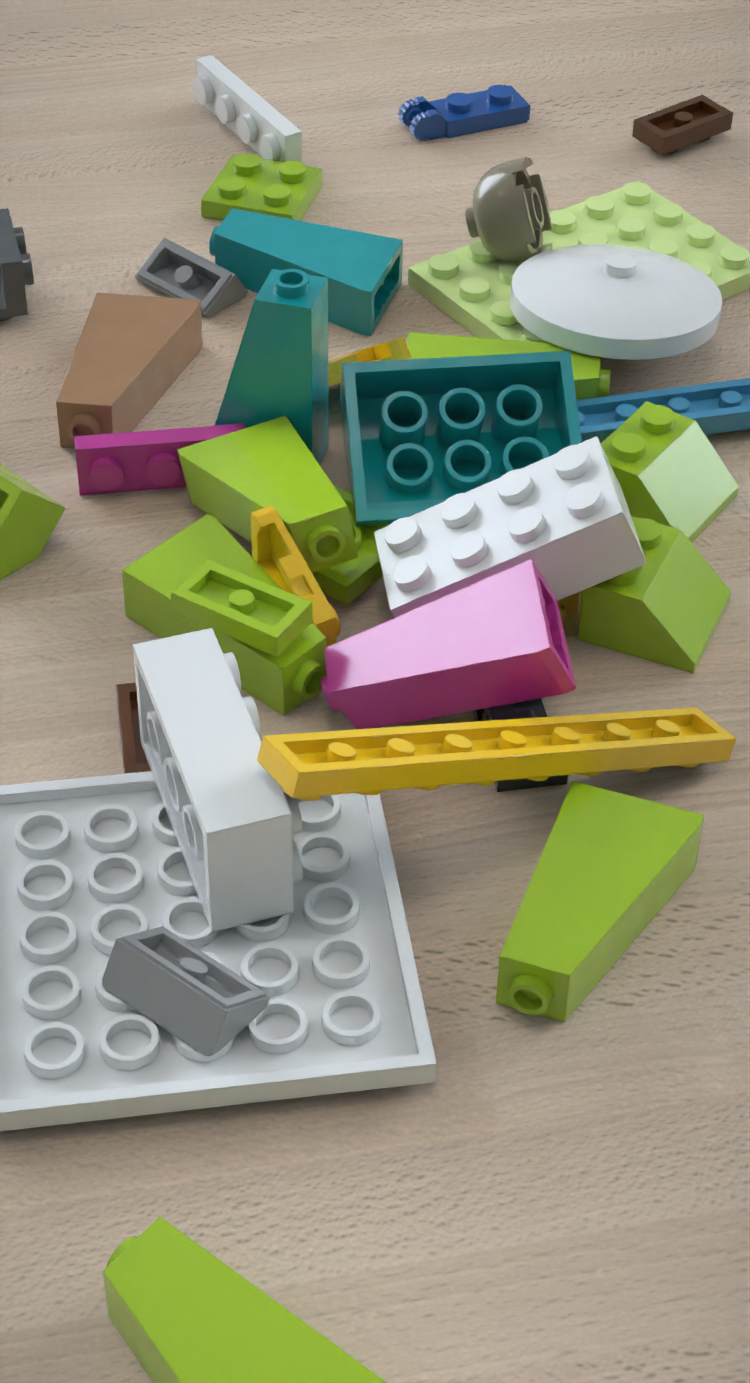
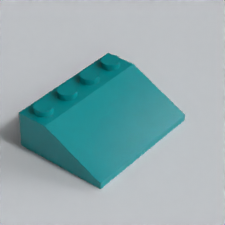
[340,351,582,526]

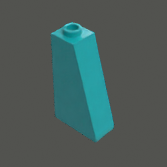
[209,208,403,336]
[215,269,329,465]

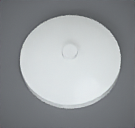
[510,244,722,360]

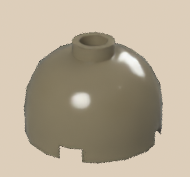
[465,157,552,262]

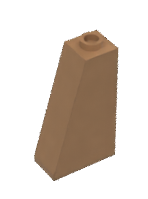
[56,293,203,448]

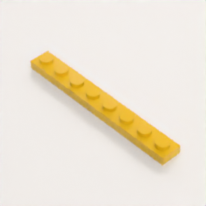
[257,707,737,801]

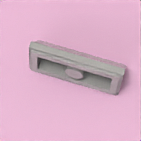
[134,238,248,318]
[102,926,270,1056]

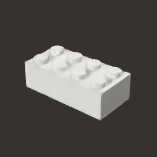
[374,436,647,618]
[133,628,303,932]

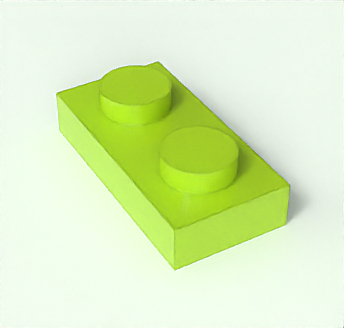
[171,559,313,657]

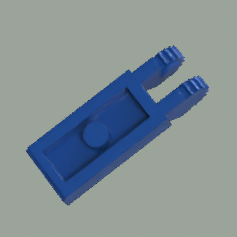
[398,85,530,141]

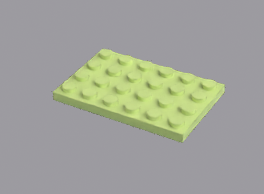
[408,181,750,343]

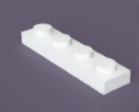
[193,55,302,162]

